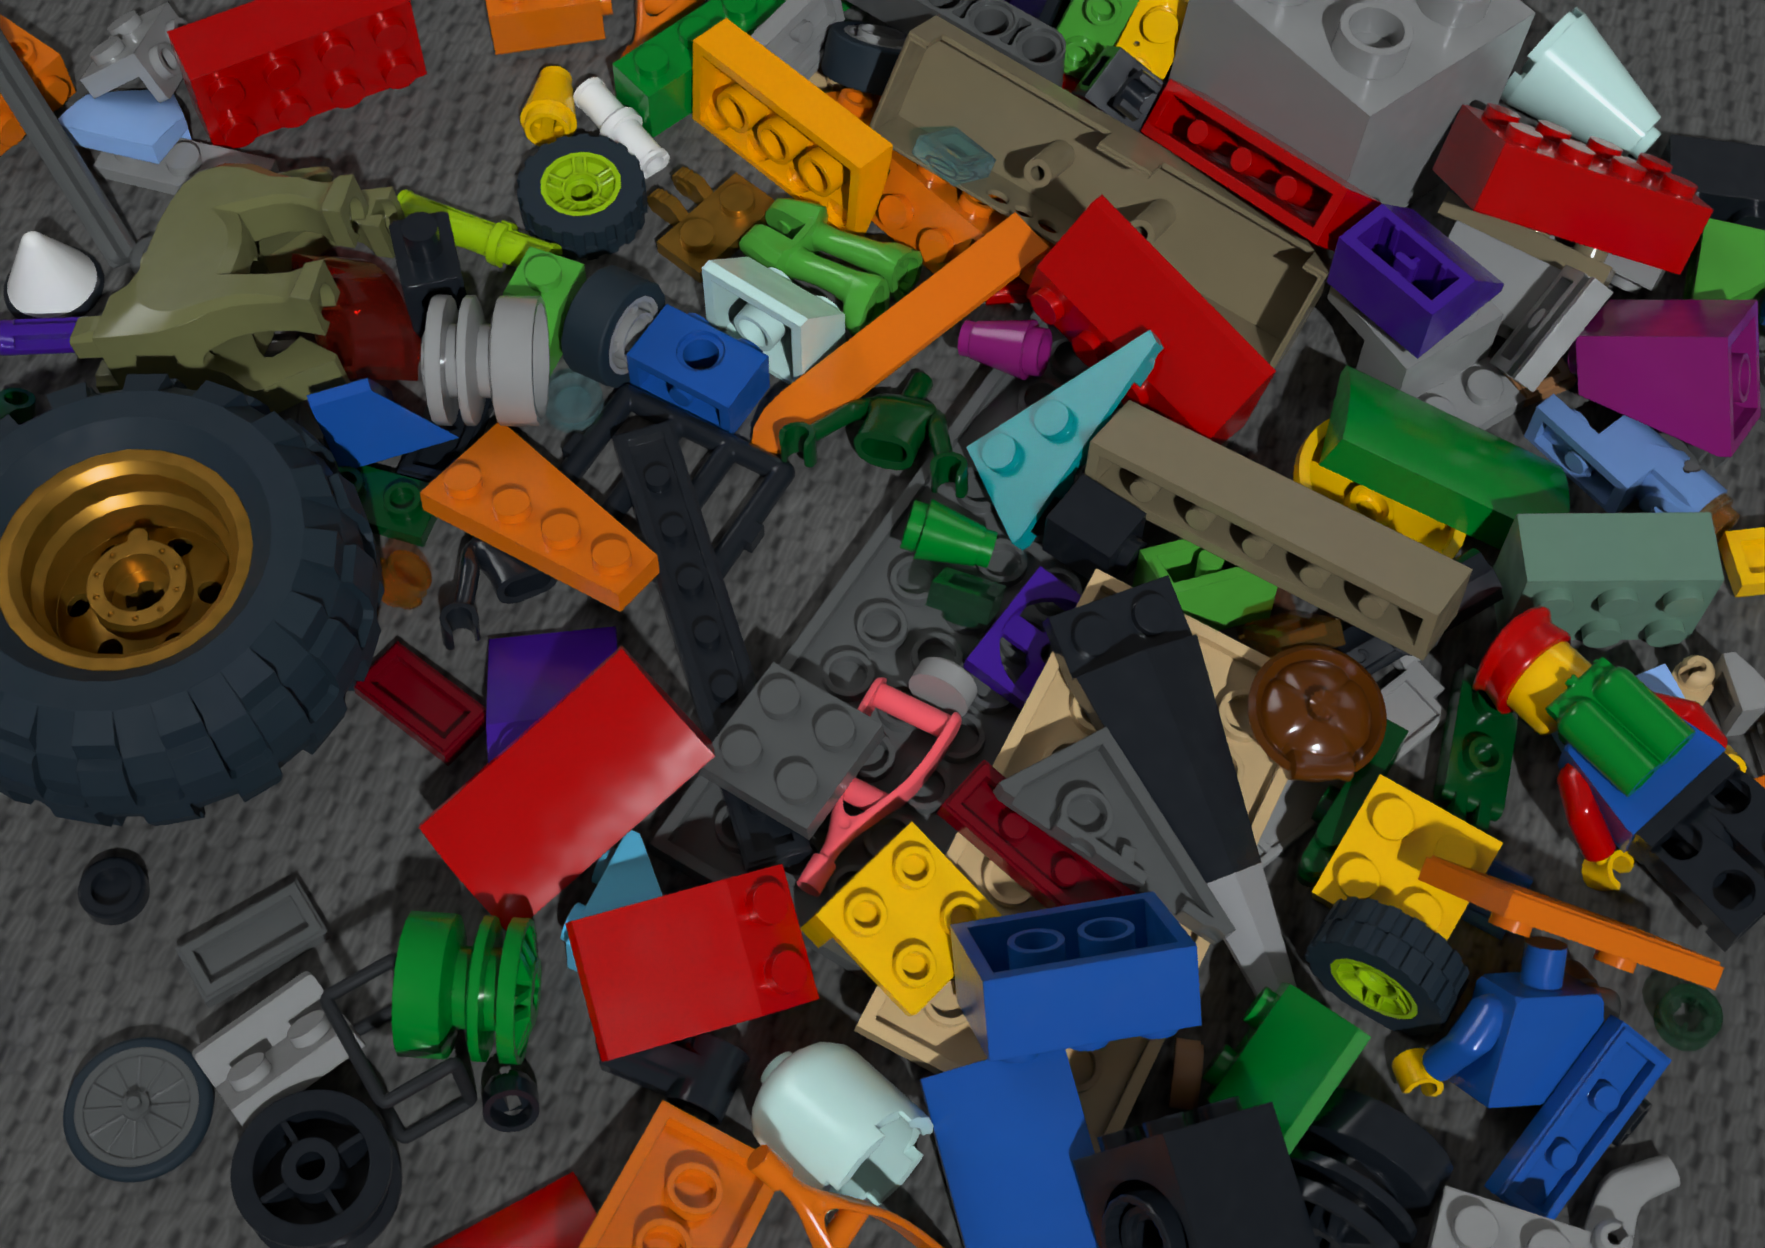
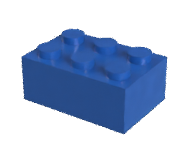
[950,891,1202,1064]

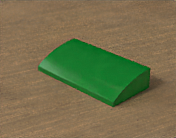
[1319,365,1570,550]

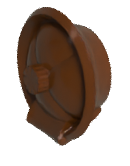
[1248,645,1387,783]

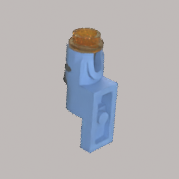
[1524,394,1741,543]

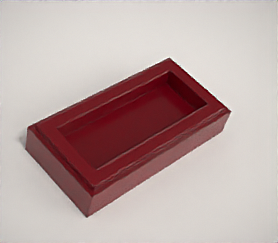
[354,641,486,766]

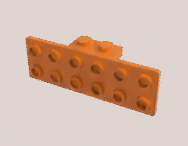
[826,88,1056,286]

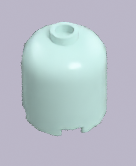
[751,1042,934,1222]

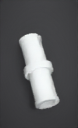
[573,77,670,179]

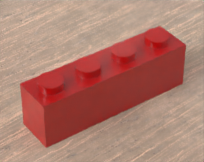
[1140,78,1382,252]

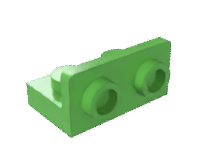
[1056,0,1139,80]

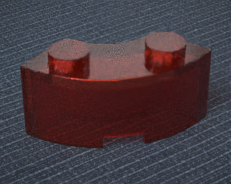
[292,253,422,381]

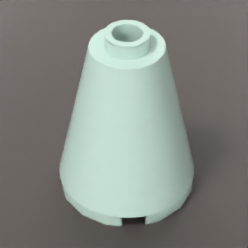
[1500,7,1662,159]

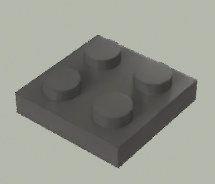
[699,662,885,840]

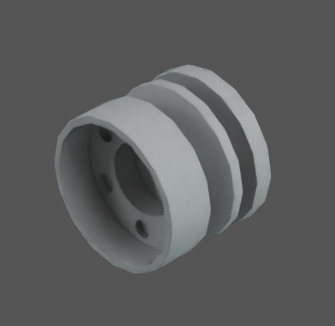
[421,295,550,427]

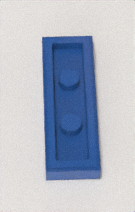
[1484,1014,1672,1220]

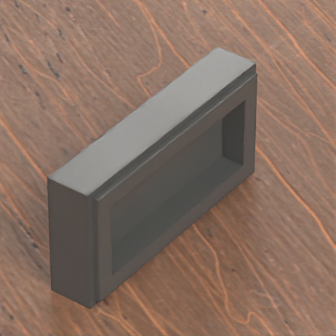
[175,879,331,1008]

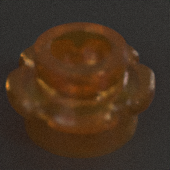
[380,550,432,610]

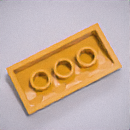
[692,18,893,237]

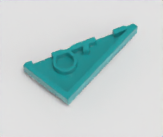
[966,330,1164,551]

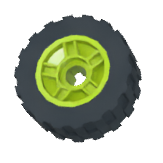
[517,134,648,260]
[1305,897,1470,1037]

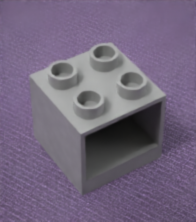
[1168,0,1536,208]

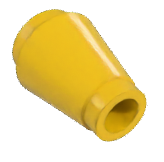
[520,66,577,147]

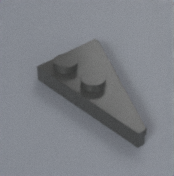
[993,727,1236,945]

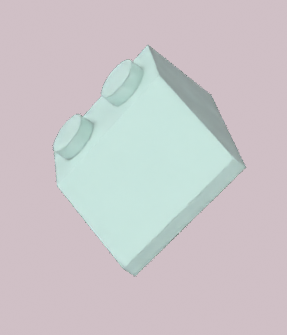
[702,257,845,385]

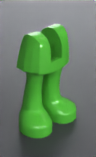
[739,198,923,336]

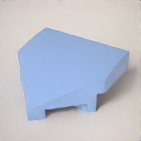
[58,90,192,164]

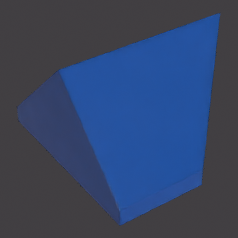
[307,378,459,468]

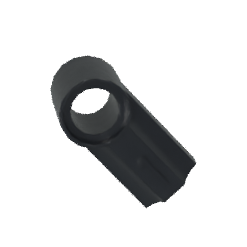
[599,1033,750,1125]

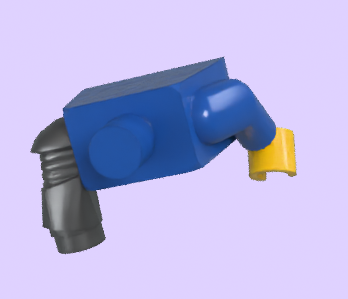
[1392,936,1621,1108]

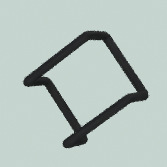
[320,953,477,1144]

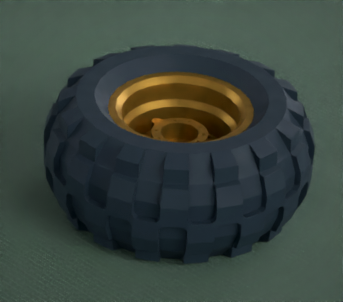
[0,374,385,827]

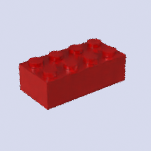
[167,0,427,148]
[1432,103,1714,275]

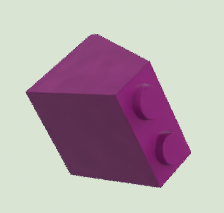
[1568,300,1761,457]

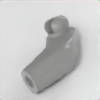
[1583,1154,1680,1248]

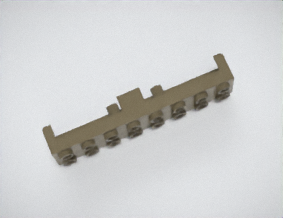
[869,15,1334,369]

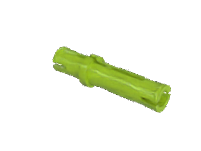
[397,189,563,268]

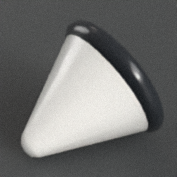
[4,231,104,319]

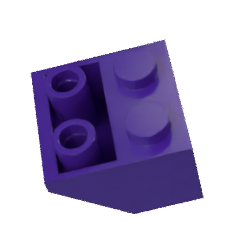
[1327,204,1504,359]

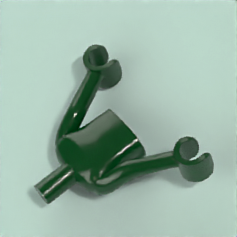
[779,372,969,498]

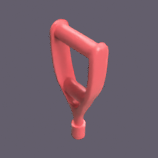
[796,677,962,897]

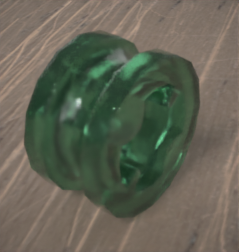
[1653,984,1724,1051]

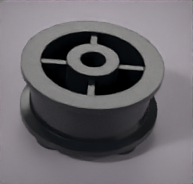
[230,1089,403,1248]

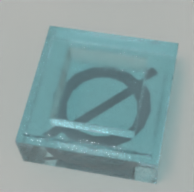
[912,127,996,186]

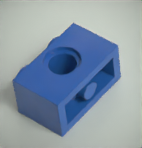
[626,304,770,435]

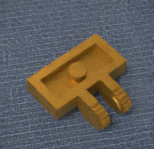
[647,166,775,283]

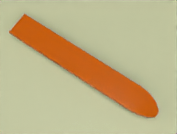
[751,212,1050,455]

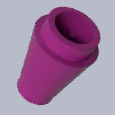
[958,320,1052,380]

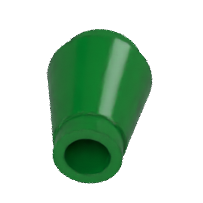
[900,499,998,568]

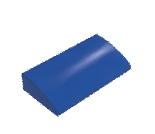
[919,1049,1099,1248]

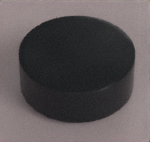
[78,857,150,925]

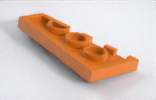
[420,422,660,612]

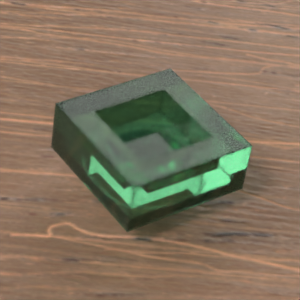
[925,567,1006,627]

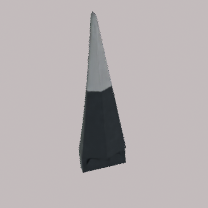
[1043,575,1297,997]

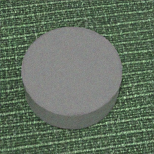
[909,657,978,717]

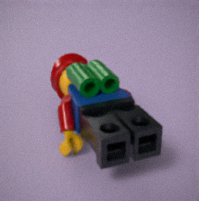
[1472,606,1765,952]

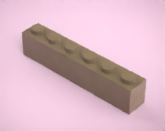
[1085,400,1473,661]

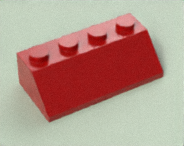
[1026,195,1276,445]

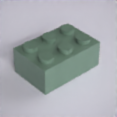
[1493,512,1724,648]

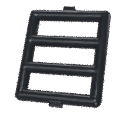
[558,385,795,584]

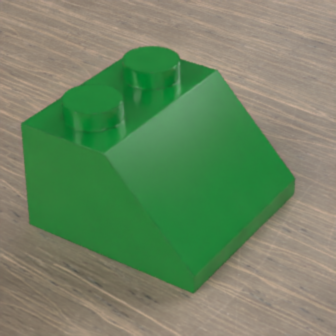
[1202,982,1371,1155]

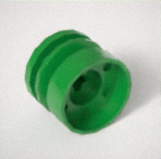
[392,911,542,1064]

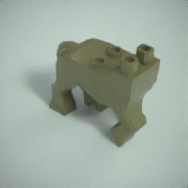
[70,163,405,414]

